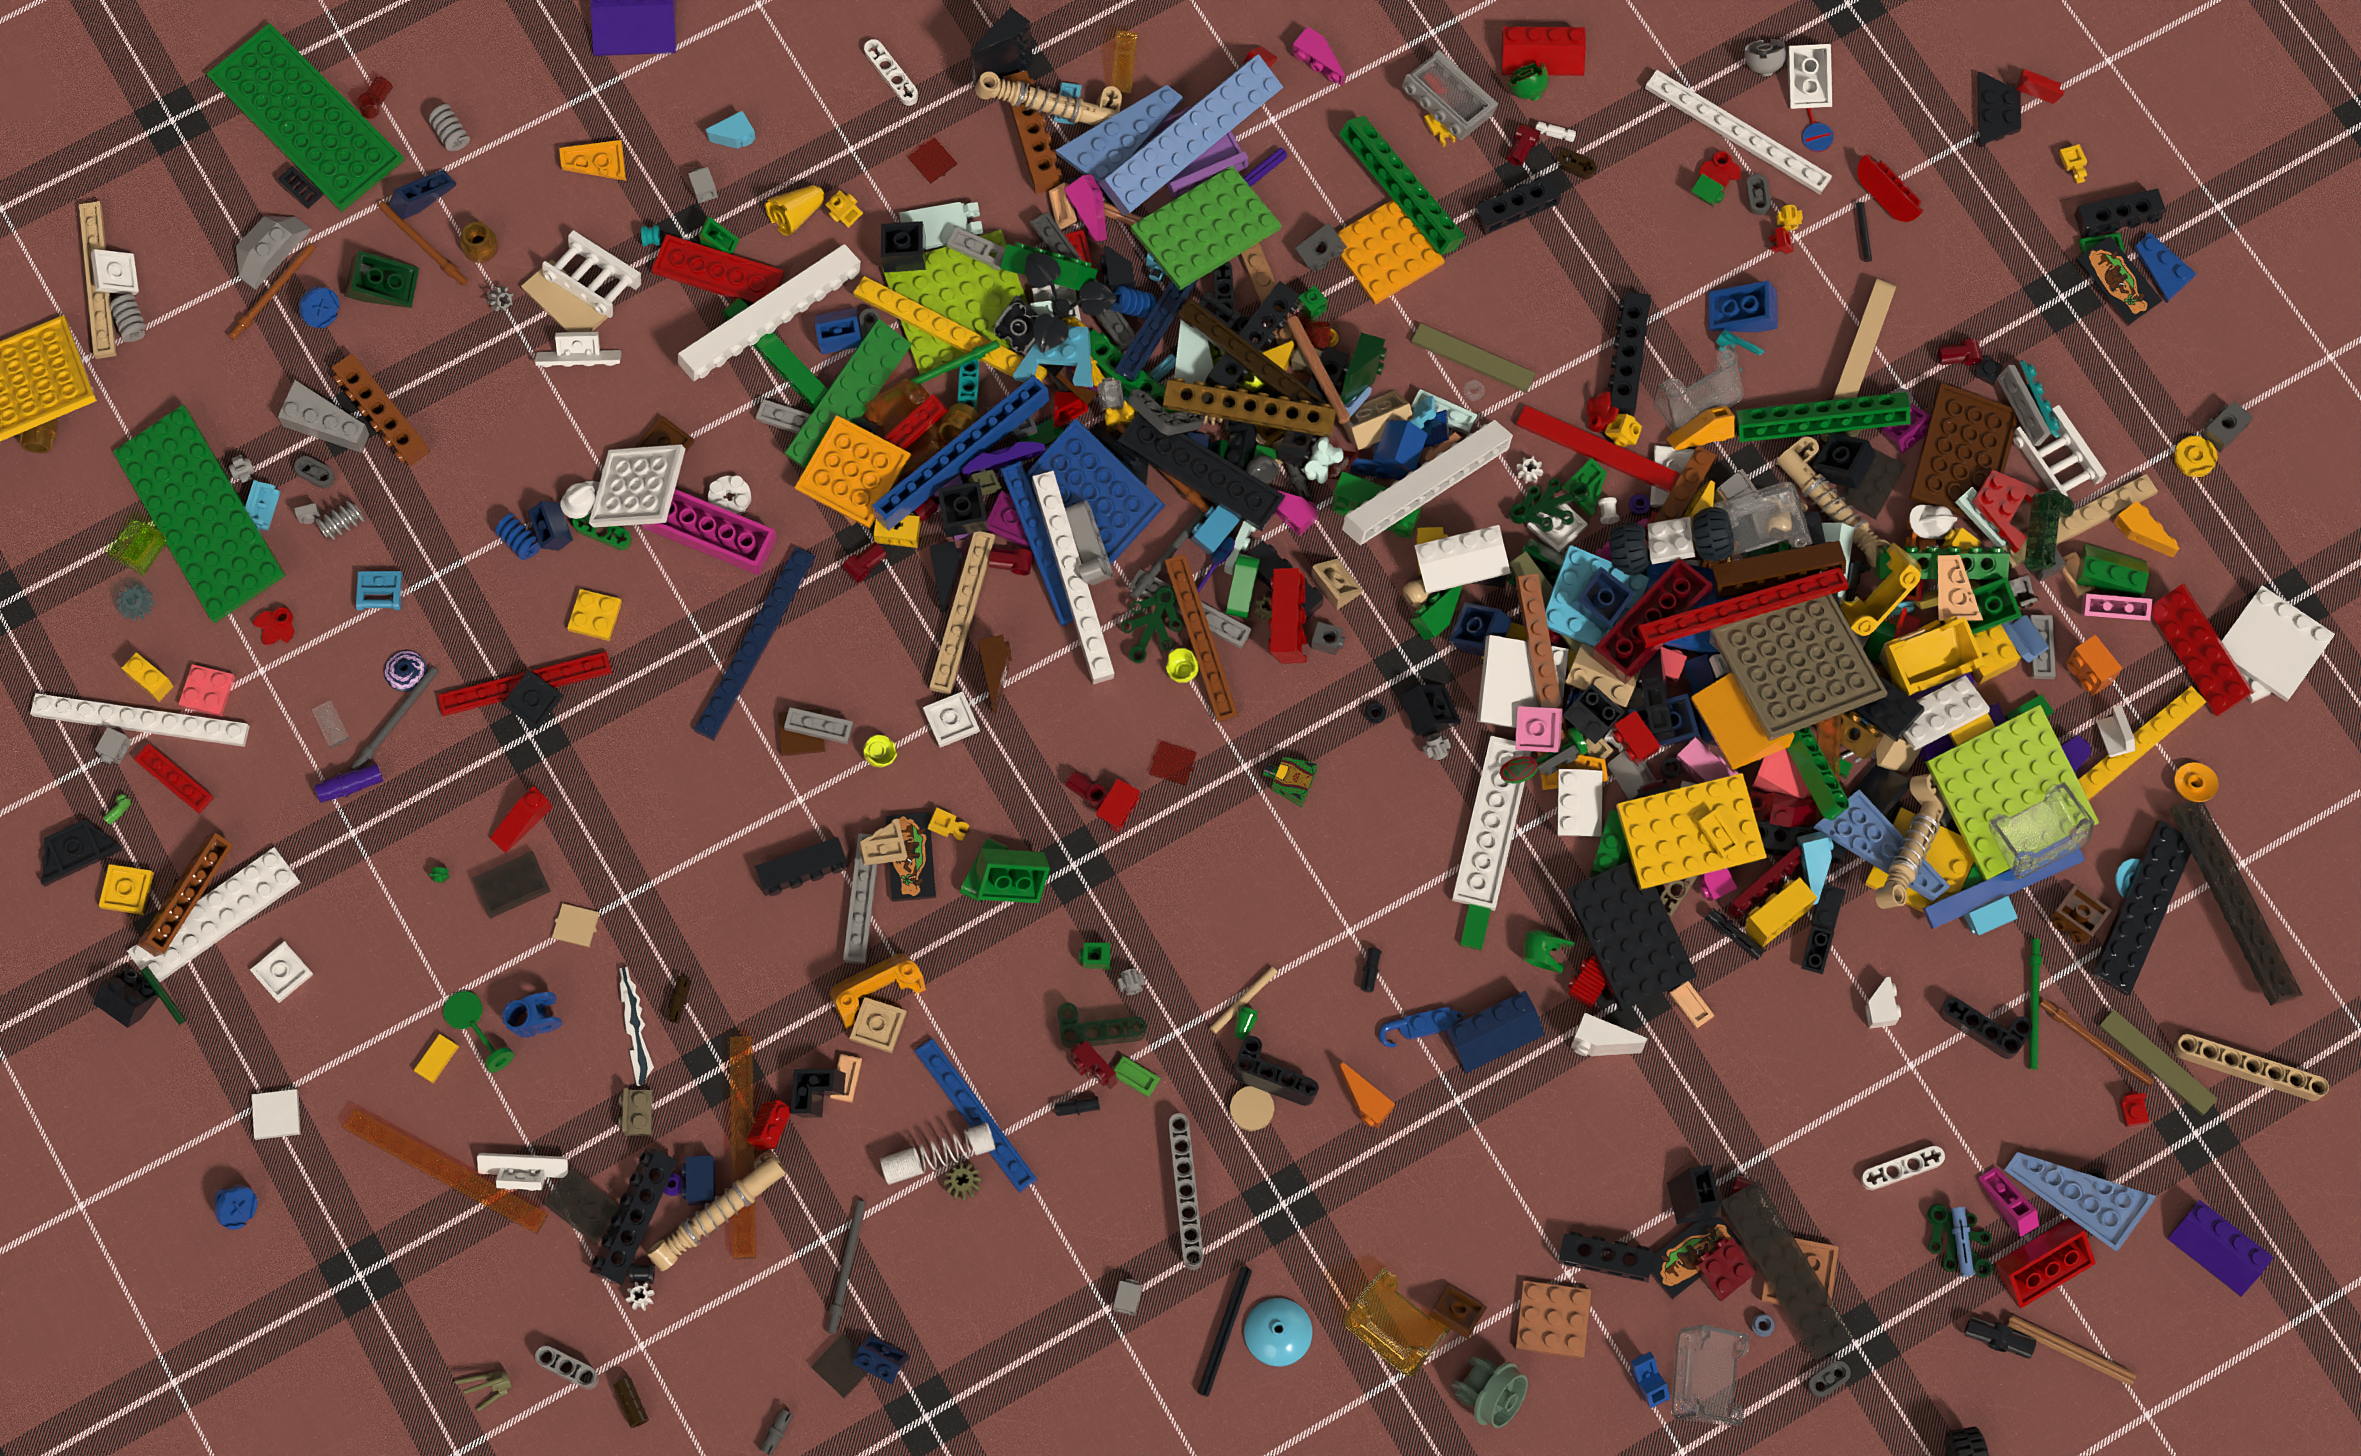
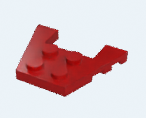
[1972,470,2051,553]

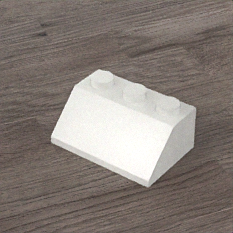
[1558,769,1603,837]

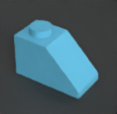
[706,111,756,149]

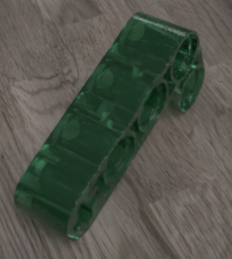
[2025,490,2074,572]
[1058,1002,1147,1049]

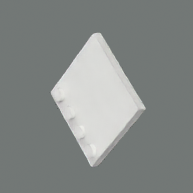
[589,445,685,527]
[2222,585,2335,702]
[1477,635,1569,728]

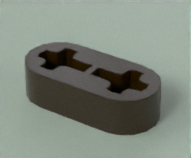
[1558,150,1596,179]

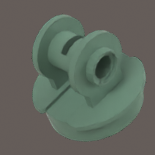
[1451,1356,1528,1428]

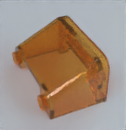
[865,378,948,478]

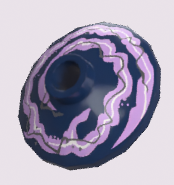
[384,650,427,692]

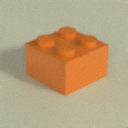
[2066,634,2122,696]

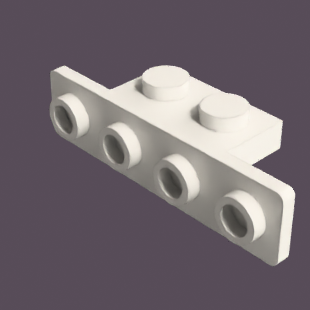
[535,332,622,367]
[477,1153,569,1191]

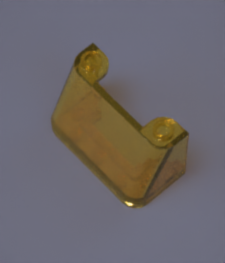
[1343,1267,1452,1377]

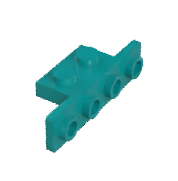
[2020,360,2061,438]

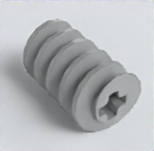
[429,104,470,151]
[110,294,146,342]
[315,500,365,541]

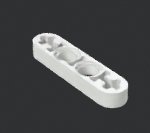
[864,39,918,106]
[1861,1146,1945,1190]

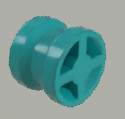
[641,225,660,247]

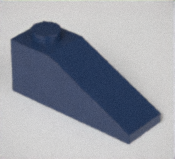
[389,169,456,220]

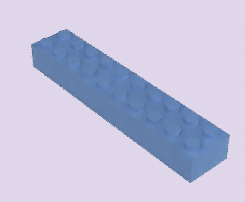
[1098,54,1283,216]

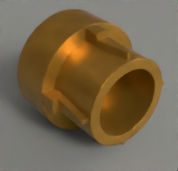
[461,221,498,263]
[938,403,980,444]
[18,418,58,453]

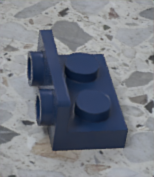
[853,1334,909,1384]

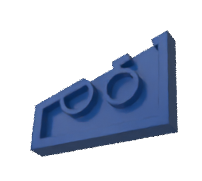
[2134,232,2196,303]

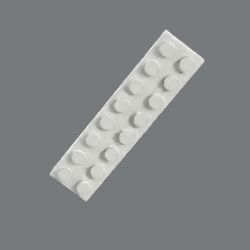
[1452,736,1532,911]
[127,847,301,982]

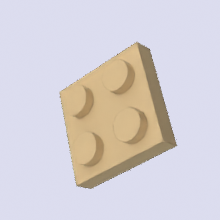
[850,997,907,1054]

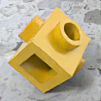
[825,190,863,228]
[1605,414,1642,447]

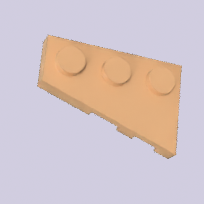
[1938,555,1983,621]

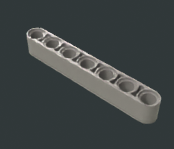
[1169,1113,1203,1270]

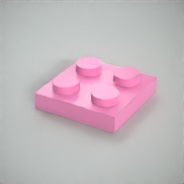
[1515,706,1562,753]

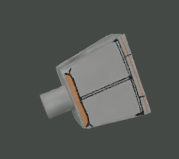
[1713,469,1764,520]

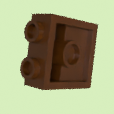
[2049,884,2112,946]

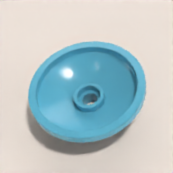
[1244,1298,1312,1367]

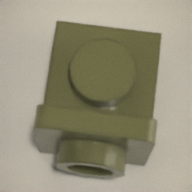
[965,469,1001,496]

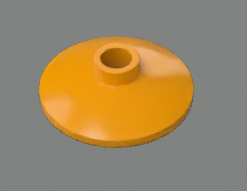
[2174,763,2219,802]

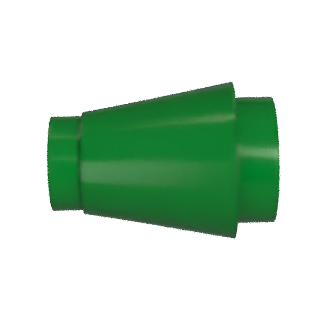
[1234,1006,1258,1040]

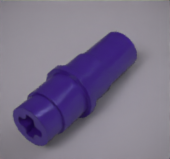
[314,763,384,803]

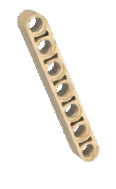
[1833,278,1897,400]
[2173,1034,2329,1101]

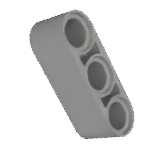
[535,1346,599,1390]

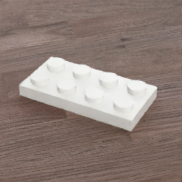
[1903,675,1990,751]

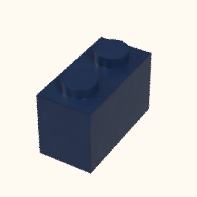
[528,501,573,551]
[682,1155,716,1206]

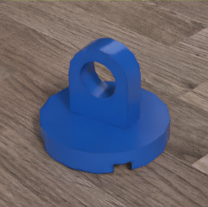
[299,286,340,328]
[214,1185,257,1230]

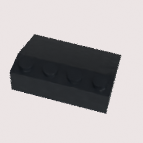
[970,7,1033,90]

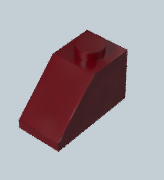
[1769,793,1817,828]

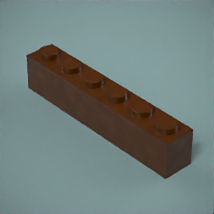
[1712,540,1846,598]

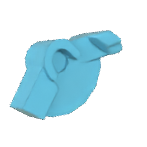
[1410,396,1436,429]

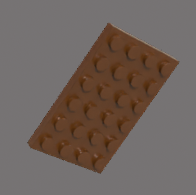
[1909,383,2018,521]

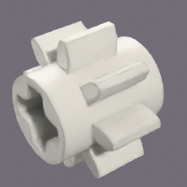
[1516,456,1543,484]
[626,1282,655,1311]

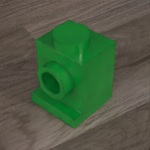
[1079,943,1111,970]

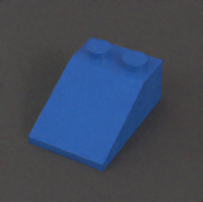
[1709,280,1778,332]

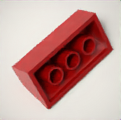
[1501,27,1586,76]
[1995,1218,2096,1309]

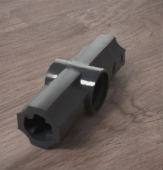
[1964,1316,2036,1359]

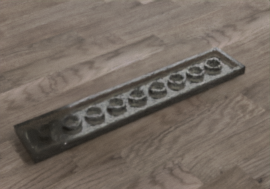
[2170,801,2303,1006]

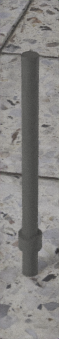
[1130,503,1211,599]
[350,667,439,771]
[827,1200,866,1335]

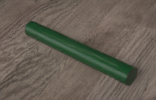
[141,966,187,1025]

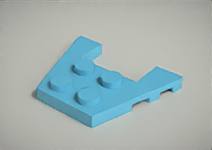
[1013,326,1093,387]

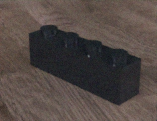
[1246,540,1323,621]
[755,837,848,896]

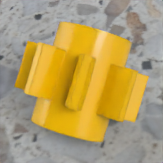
[1776,205,1803,231]

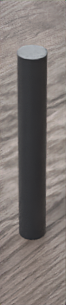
[1856,202,1872,262]

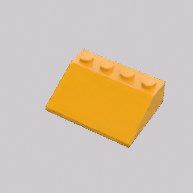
[1691,673,1794,770]

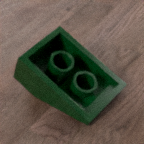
[344,251,419,308]
[1341,332,1387,405]

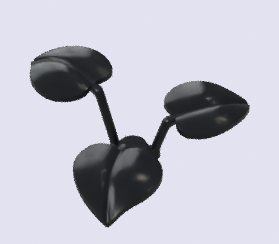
[1024,253,1117,353]

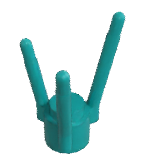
[1716,330,1764,372]

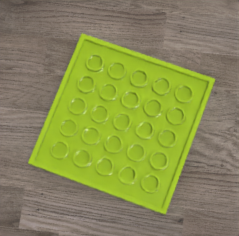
[882,230,1035,375]
[1925,705,2099,881]

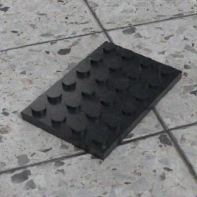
[1563,860,1697,1012]

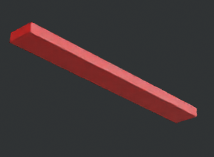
[1516,405,1680,493]
[437,651,612,717]

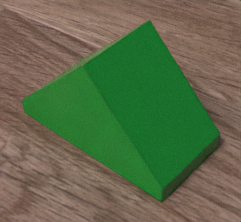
[699,217,740,254]
[1864,621,1896,665]

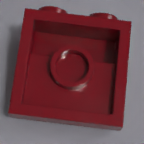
[1070,1041,1117,1089]
[1693,1236,1756,1301]

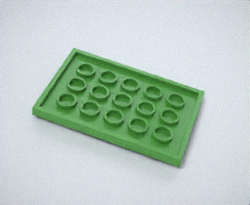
[1131,166,1282,290]

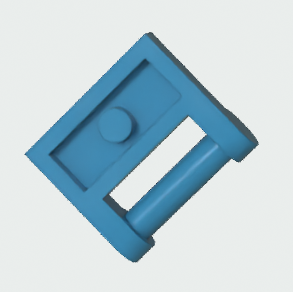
[356,571,403,610]

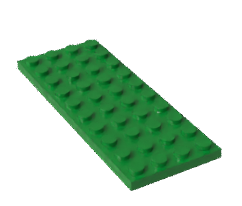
[206,23,405,213]
[113,405,286,623]

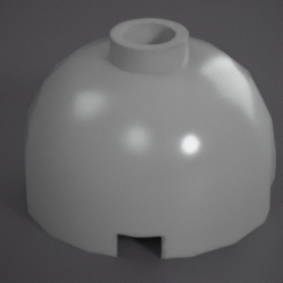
[1744,39,1786,76]

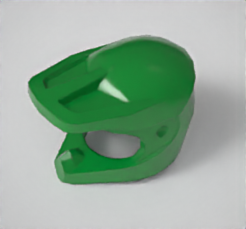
[1523,929,1575,974]

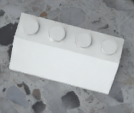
[1415,525,1511,594]

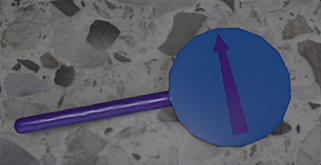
[1197,537,1235,593]

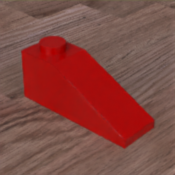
[490,786,553,854]

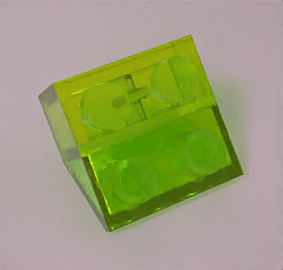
[107,520,167,576]

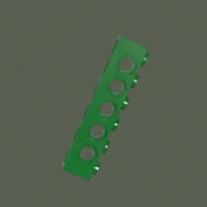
[1090,329,1180,414]
[1875,546,2010,579]

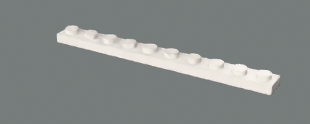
[1645,70,1832,195]
[30,693,250,747]

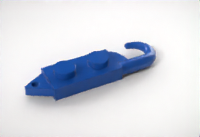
[1378,1007,1465,1048]

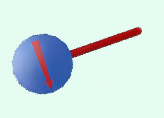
[1802,102,1834,152]

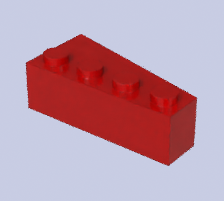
[1268,568,1307,664]

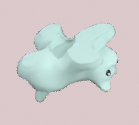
[1302,436,1343,484]

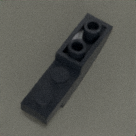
[1225,389,1256,470]
[1640,649,1674,735]
[1801,884,1845,975]

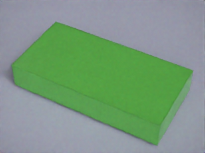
[1113,1055,1161,1098]

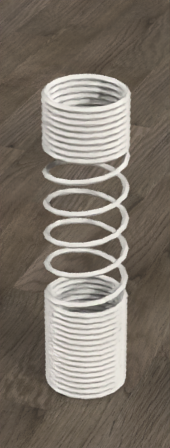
[880,1122,995,1185]

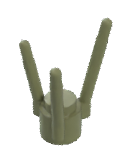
[454,1370,512,1412]

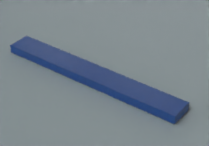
[1001,461,1074,626]
[1922,840,2085,929]
[914,1038,1037,1193]

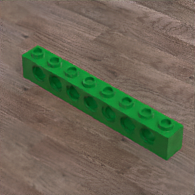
[1339,116,1466,255]
[1736,392,1911,442]

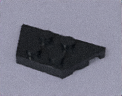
[1977,72,2021,147]
[41,819,123,887]

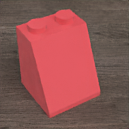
[1752,748,1811,799]

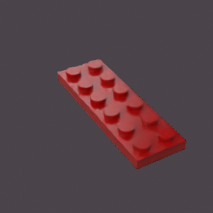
[651,234,785,305]
[2151,584,2254,716]

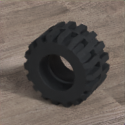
[1945,1426,1989,1456]

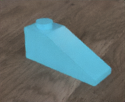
[1797,831,1833,905]

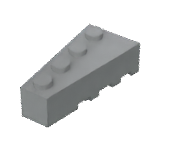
[278,380,369,453]

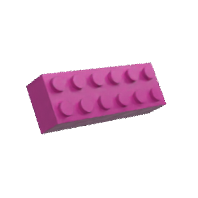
[642,489,777,575]

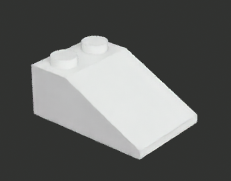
[1786,44,1832,109]
[1571,1013,1648,1056]

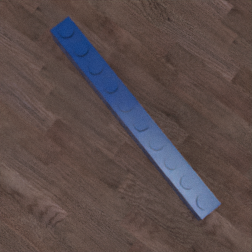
[872,375,1049,531]

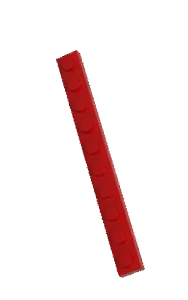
[1637,567,1849,648]

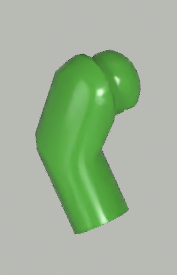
[103,794,131,825]

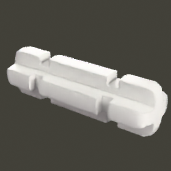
[1535,121,1576,142]

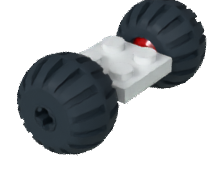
[1609,507,1734,575]

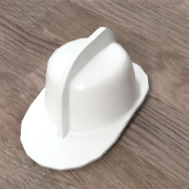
[560,481,600,519]
[1909,505,1957,539]

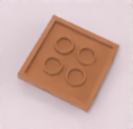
[1760,1234,1839,1314]
[1515,1281,1591,1359]

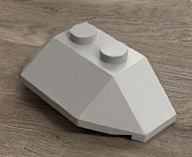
[236,216,312,290]

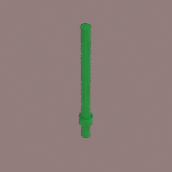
[882,340,1000,400]
[2028,938,2042,1070]

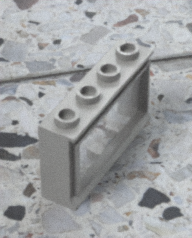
[1401,50,1498,141]

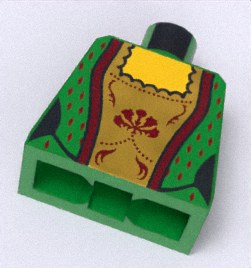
[1263,757,1318,807]

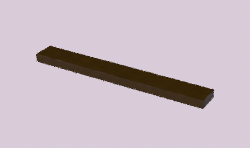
[1176,298,1325,419]

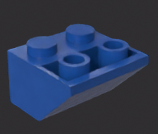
[815,307,862,354]

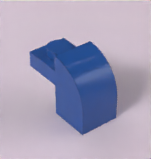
[1630,1351,1671,1409]

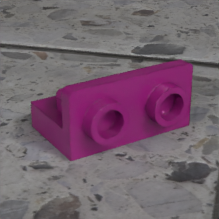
[1881,404,1930,454]

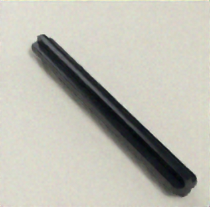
[1197,1266,1252,1397]

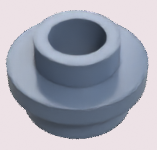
[1751,1314,1775,1337]

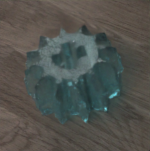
[116,584,154,621]

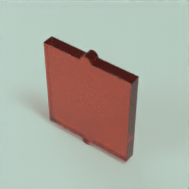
[908,137,957,184]
[1327,451,1359,480]
[1149,741,1197,786]

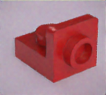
[2119,1091,2150,1127]

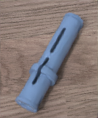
[1951,1207,1975,1277]

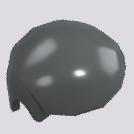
[1246,455,1280,484]

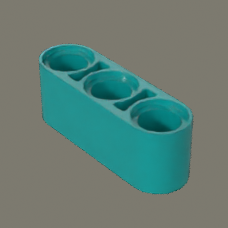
[958,359,980,413]

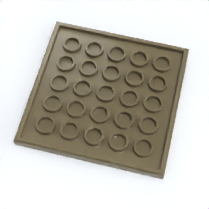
[1710,594,1887,741]

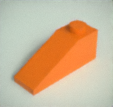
[1339,1062,1395,1129]

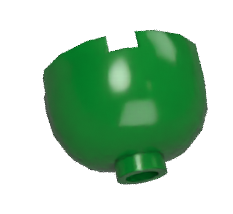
[1506,63,1549,101]

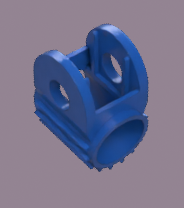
[501,992,562,1039]

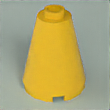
[765,185,825,236]

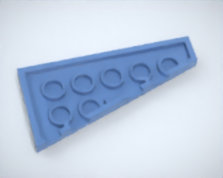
[1055,85,1183,187]
[1814,790,1950,902]
[2005,1152,2157,1252]

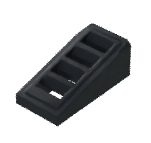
[278,166,323,209]

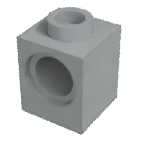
[688,167,718,204]
[95,727,132,765]
[1113,1279,1142,1316]

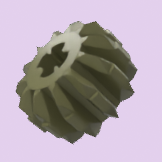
[943,1162,982,1201]

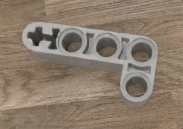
[1065,500,1114,585]

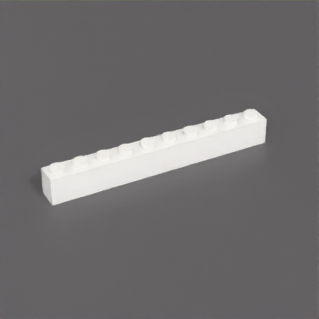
[678,244,861,381]
[1342,420,1513,546]
[1032,471,1114,684]

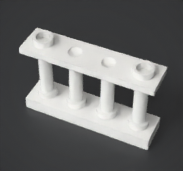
[542,230,641,318]
[2013,405,2107,505]

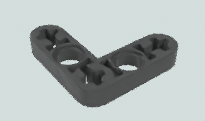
[1128,389,1205,435]

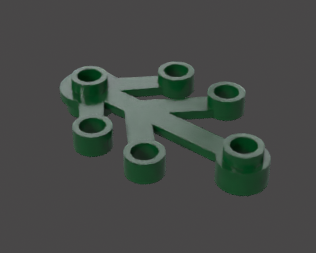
[1509,478,1590,532]
[1121,586,1182,664]
[1927,1204,1993,1279]

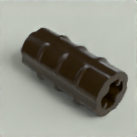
[613,1378,649,1428]

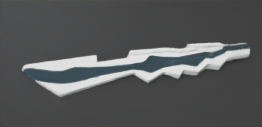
[619,967,654,1086]

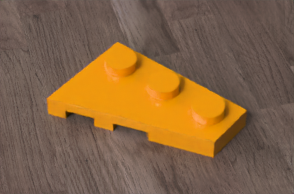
[559,140,626,181]
[1537,751,1608,790]

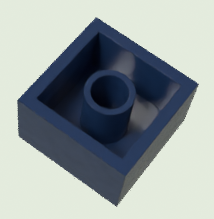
[1570,567,1635,632]
[1449,602,1512,656]

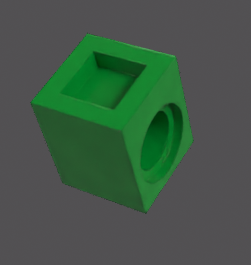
[1691,173,1726,207]
[1298,285,1328,322]

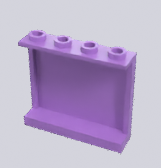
[1145,106,1249,199]

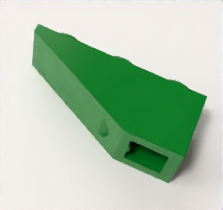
[1410,585,1463,640]

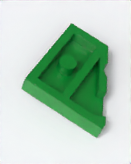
[1562,458,1607,517]

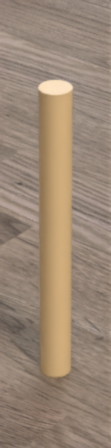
[1210,966,1278,1034]

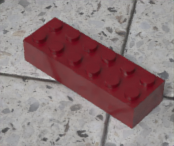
[1592,557,1713,685]

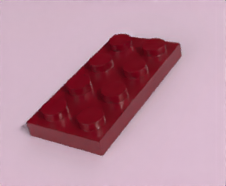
[1727,846,1803,920]

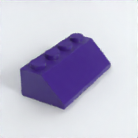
[2167,1200,2274,1297]

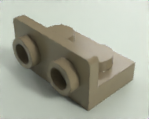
[619,1087,653,1136]

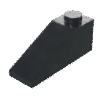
[929,541,963,613]

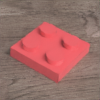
[179,664,235,717]

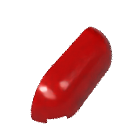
[1857,154,1924,222]

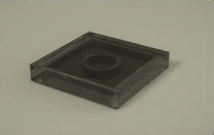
[811,1334,869,1399]

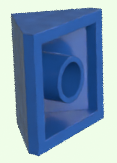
[1374,420,1428,472]

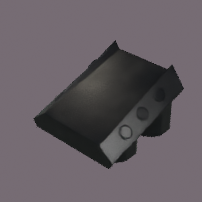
[992,295,1040,356]

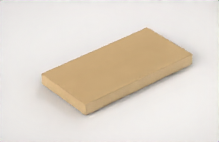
[521,260,608,332]

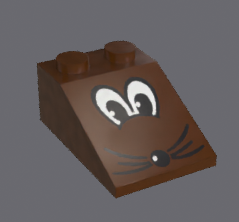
[978,635,1012,714]

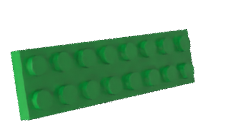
[783,319,912,470]

